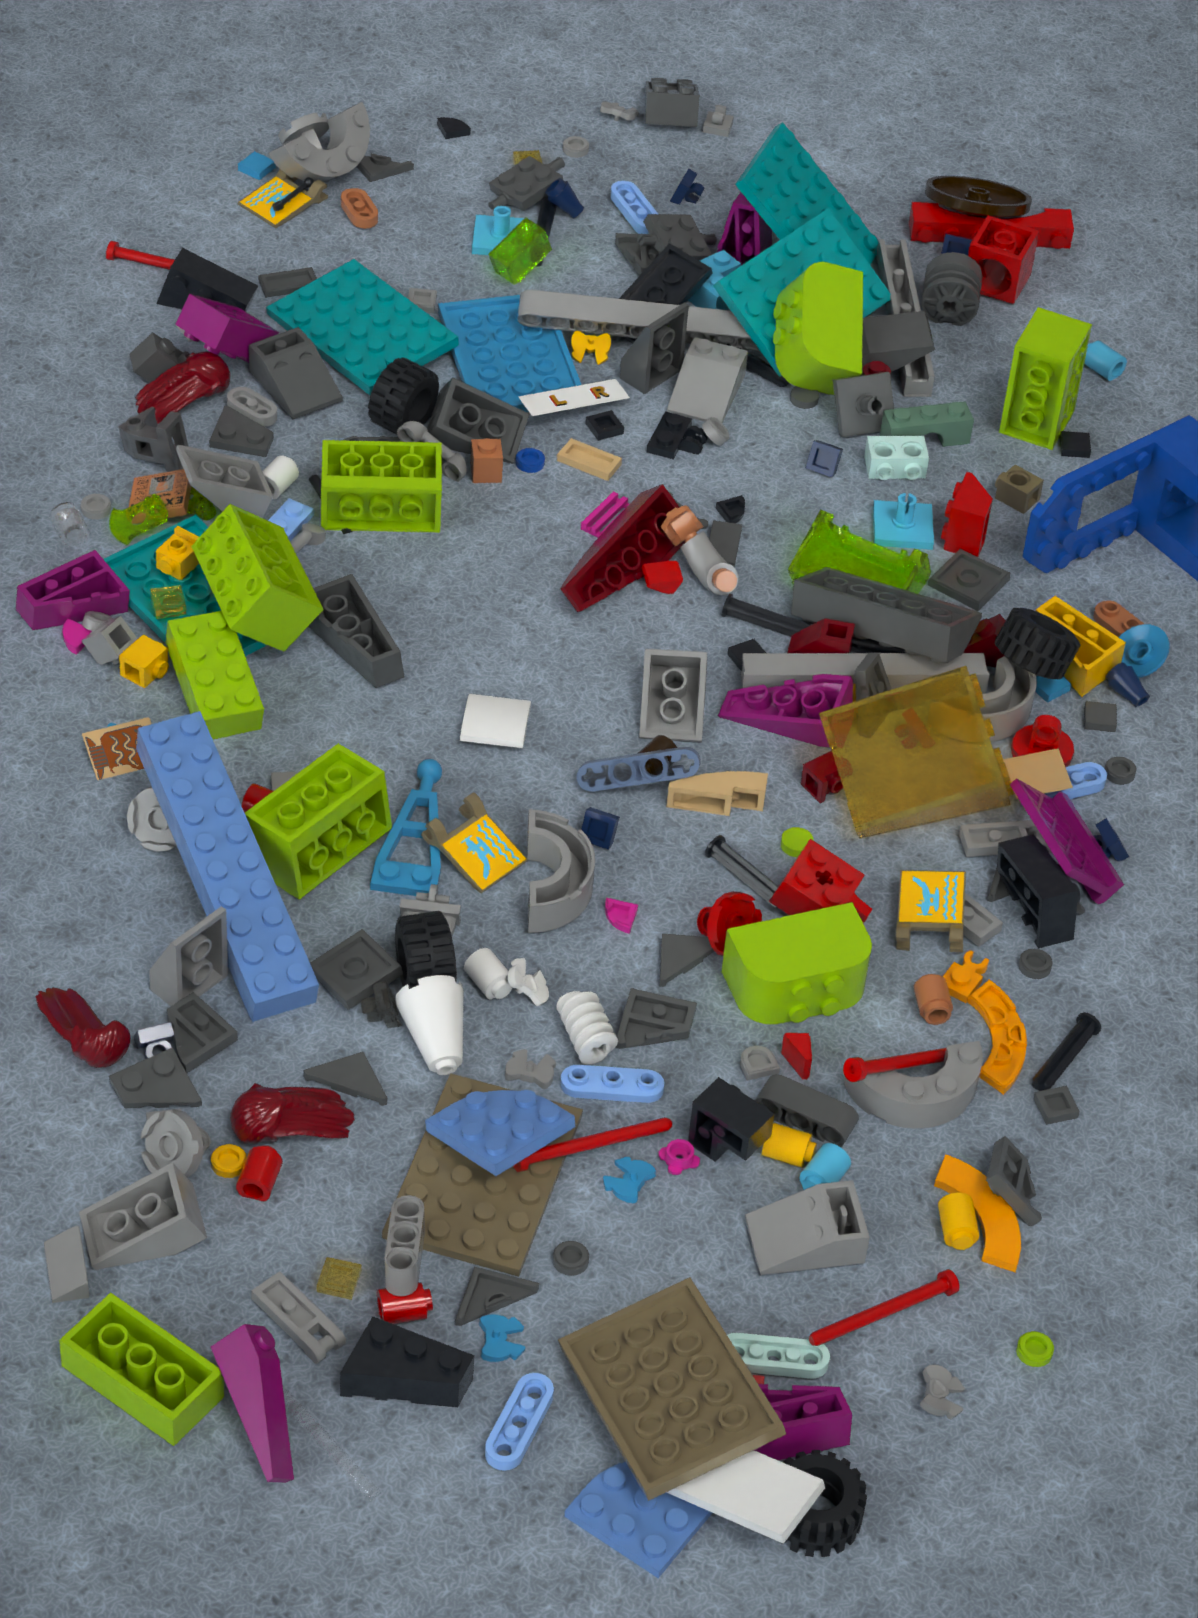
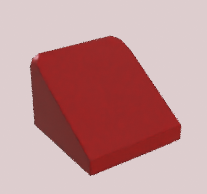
[641,561,683,594]
[781,1033,812,1080]

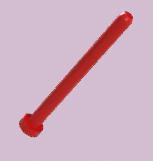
[106,241,175,270]
[843,1048,946,1082]
[514,1117,672,1172]
[809,1269,960,1346]

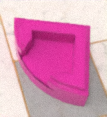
[62,619,92,655]
[605,897,638,934]

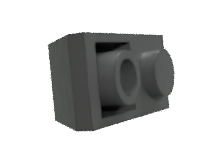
[129,332,190,382]

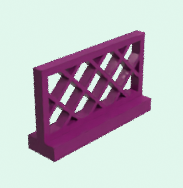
[1010,778,1125,904]

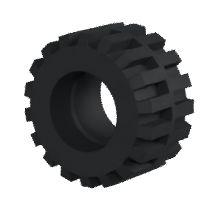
[368,357,439,435]
[995,608,1081,679]
[395,911,457,989]
[782,1450,867,1557]

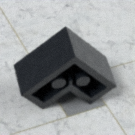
[688,1077,775,1162]

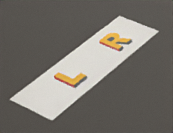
[518,379,630,416]

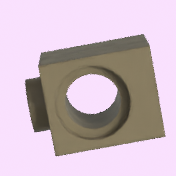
[995,465,1044,514]

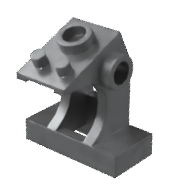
[118,407,189,472]

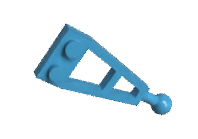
[370,759,442,896]

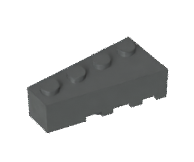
[308,574,404,688]

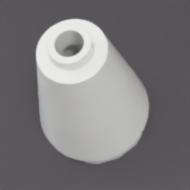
[395,975,464,1075]

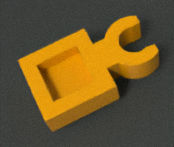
[943,950,989,1003]

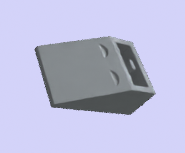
[745,1180,870,1275]

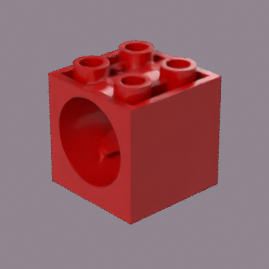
[968,215,1039,304]

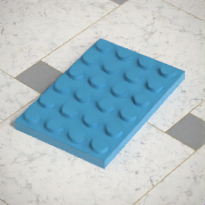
[438,295,582,412]

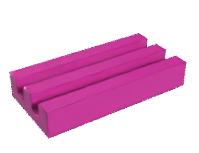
[581,491,629,538]

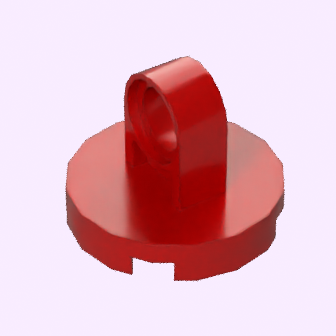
[1011,715,1074,767]
[697,891,762,956]

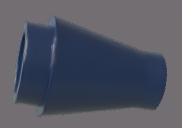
[545,178,584,218]
[1106,662,1150,707]

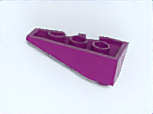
[718,674,853,749]
[211,1324,294,1483]

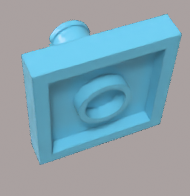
[472,206,530,258]
[873,493,934,550]

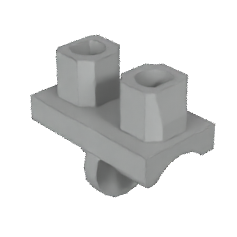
[400,884,461,936]

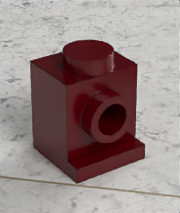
[801,750,852,803]

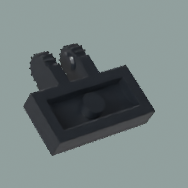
[646,411,708,460]

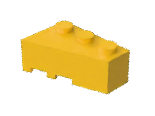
[1036,596,1126,697]

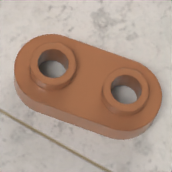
[341,188,378,229]
[1094,601,1144,637]

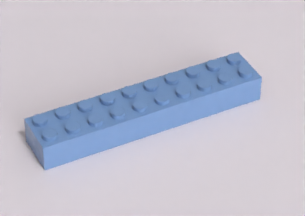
[136,711,319,1022]

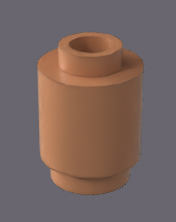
[914,974,953,1025]

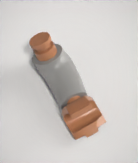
[661,505,739,595]

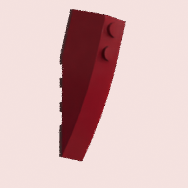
[560,484,685,612]

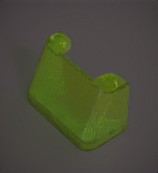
[788,509,931,594]

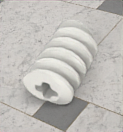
[556,991,618,1065]

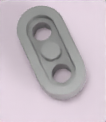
[227,387,277,427]

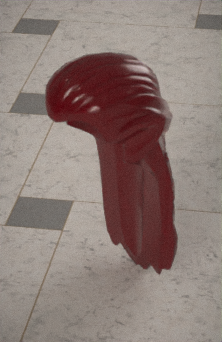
[135,351,231,424]
[35,987,131,1068]
[230,1083,355,1144]

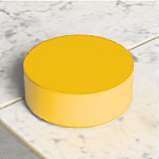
[211,1144,247,1178]

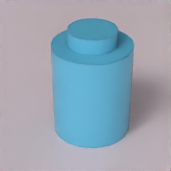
[1084,340,1127,381]
[799,1143,851,1190]

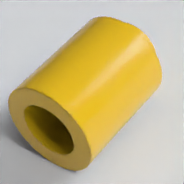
[762,1123,817,1168]
[938,1192,980,1250]

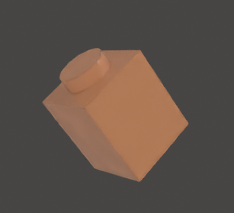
[470,438,503,483]

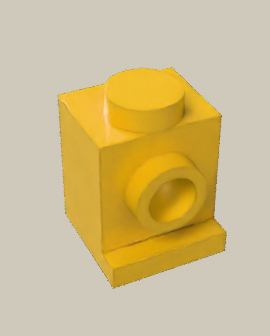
[156,526,199,580]

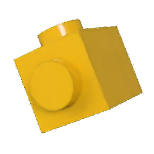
[119,635,169,688]

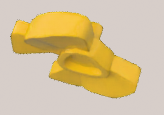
[571,330,611,365]

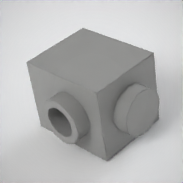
[82,616,137,665]

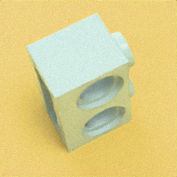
[864,436,929,480]

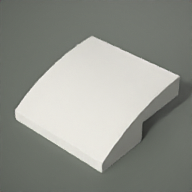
[460,694,531,748]

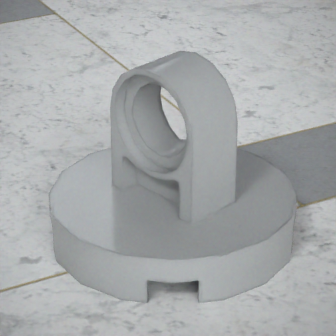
[278,113,329,149]
[127,786,177,852]
[141,1109,211,1178]

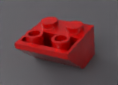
[941,472,993,557]

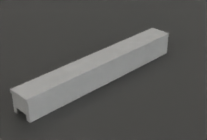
[876,239,935,397]
[740,653,990,695]

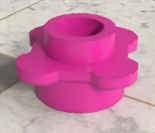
[659,1139,700,1175]

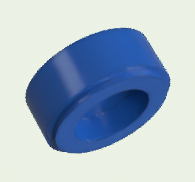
[516,448,545,473]

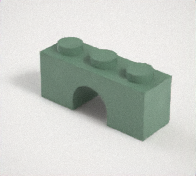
[880,401,974,447]

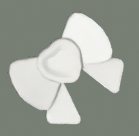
[508,958,549,1006]

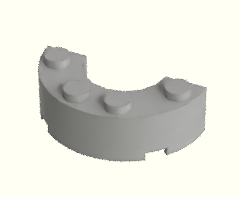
[268,102,370,182]
[926,656,1037,743]
[527,809,595,933]
[844,1041,983,1128]

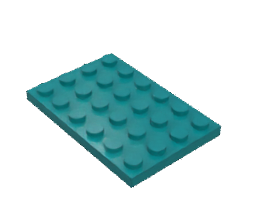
[735,122,878,265]
[713,208,891,377]
[266,259,459,395]
[104,515,267,656]

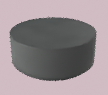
[790,386,819,409]
[1104,757,1137,785]
[1018,949,1053,979]
[553,1241,589,1276]

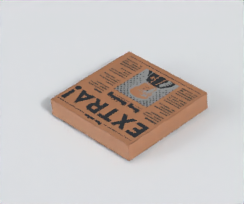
[127,469,192,524]

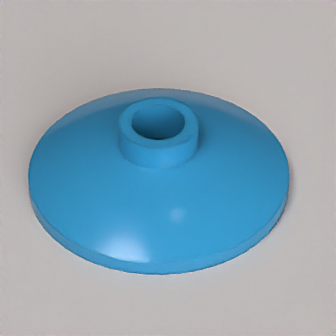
[1119,624,1170,678]

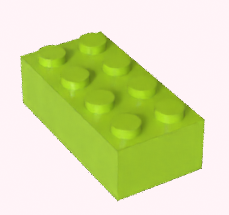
[165,611,264,740]
[59,1292,224,1446]

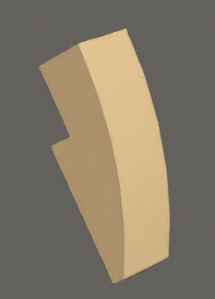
[666,771,768,816]

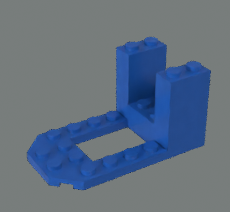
[1022,415,1198,581]

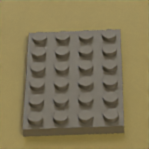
[382,1073,583,1277]
[558,1277,786,1501]

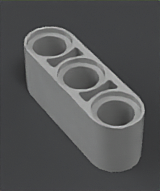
[384,1195,425,1296]

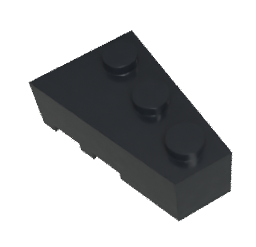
[156,247,258,311]
[996,834,1080,949]
[340,1316,475,1408]

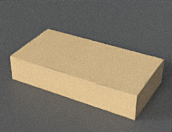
[557,438,622,481]

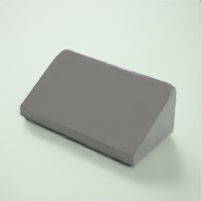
[44,1226,89,1303]

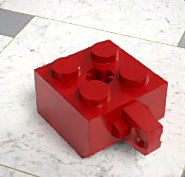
[769,839,872,924]

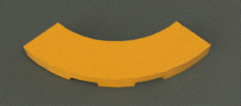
[967,979,1027,1095]
[934,1154,1021,1273]

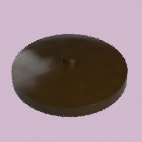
[925,176,1032,218]

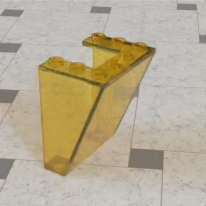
[819,666,1014,839]

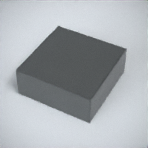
[1084,701,1117,732]
[1033,1085,1080,1125]

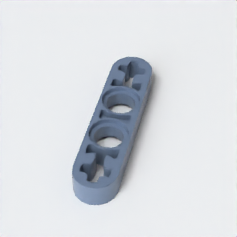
[577,747,701,791]

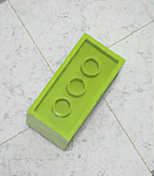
[999,307,1092,450]
[321,440,442,533]
[191,504,324,652]
[245,743,392,900]

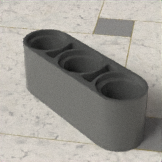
[755,1074,859,1147]

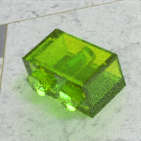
[488,217,552,285]

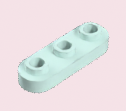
[727,1333,830,1379]

